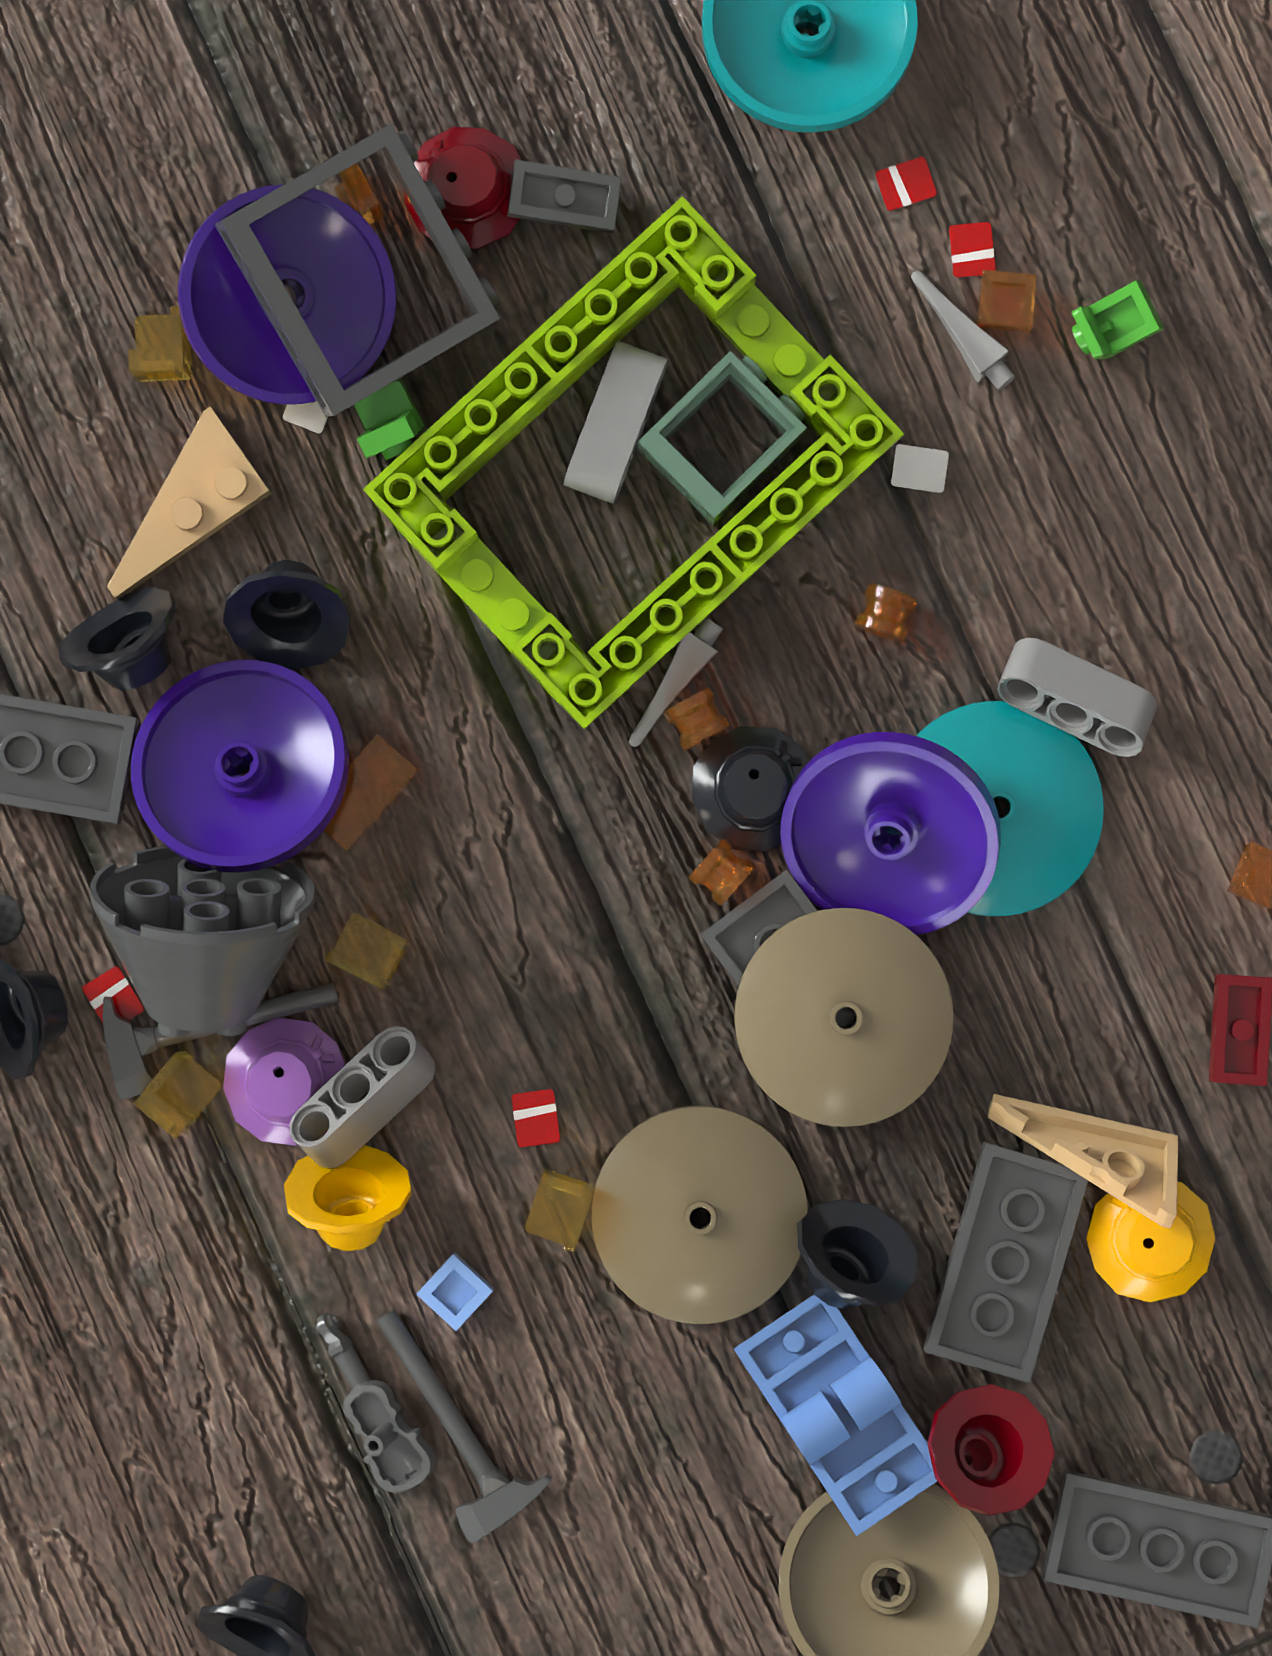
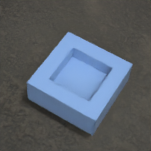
[416,1252,494,1331]

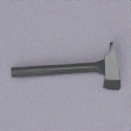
[103,982,340,1100]
[376,1309,552,1543]

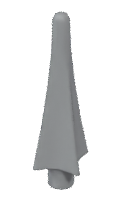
[911,270,1015,391]
[629,617,723,747]

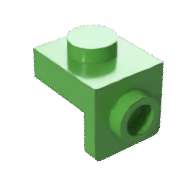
[1072,280,1164,360]
[354,379,424,460]

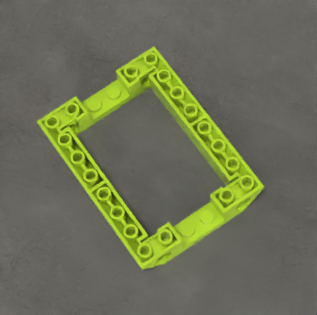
[363,196,904,730]

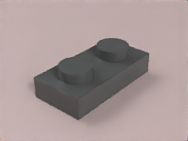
[507,159,622,234]

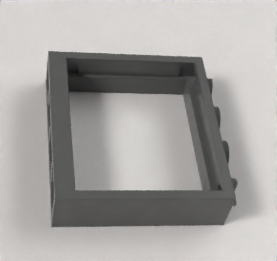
[215,123,500,417]

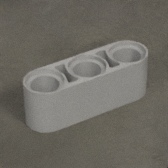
[563,341,668,504]
[997,638,1158,757]
[289,1026,435,1169]

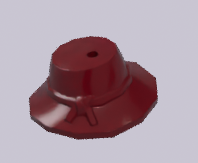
[404,127,521,249]
[927,1384,1055,1516]

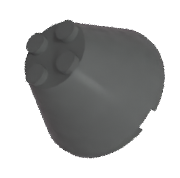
[90,846,315,1037]

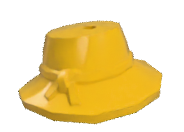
[284,1145,412,1251]
[1086,1181,1215,1302]

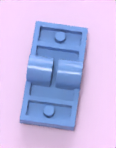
[734,1295,937,1536]

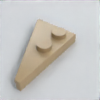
[107,406,272,599]
[988,1094,1178,1228]

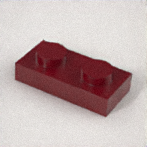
[1209,974,1272,1086]

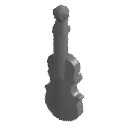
[316,1312,435,1493]

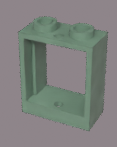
[638,351,807,526]

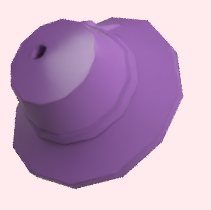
[223,1018,346,1145]

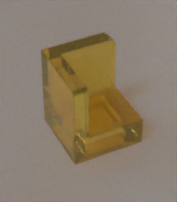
[128,306,192,381]
[325,913,411,989]
[133,1051,223,1138]
[525,1169,595,1253]

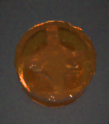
[854,584,918,643]
[663,688,730,751]
[688,838,755,906]

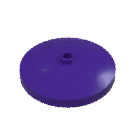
[178,184,396,405]
[131,660,349,873]
[780,732,1001,935]

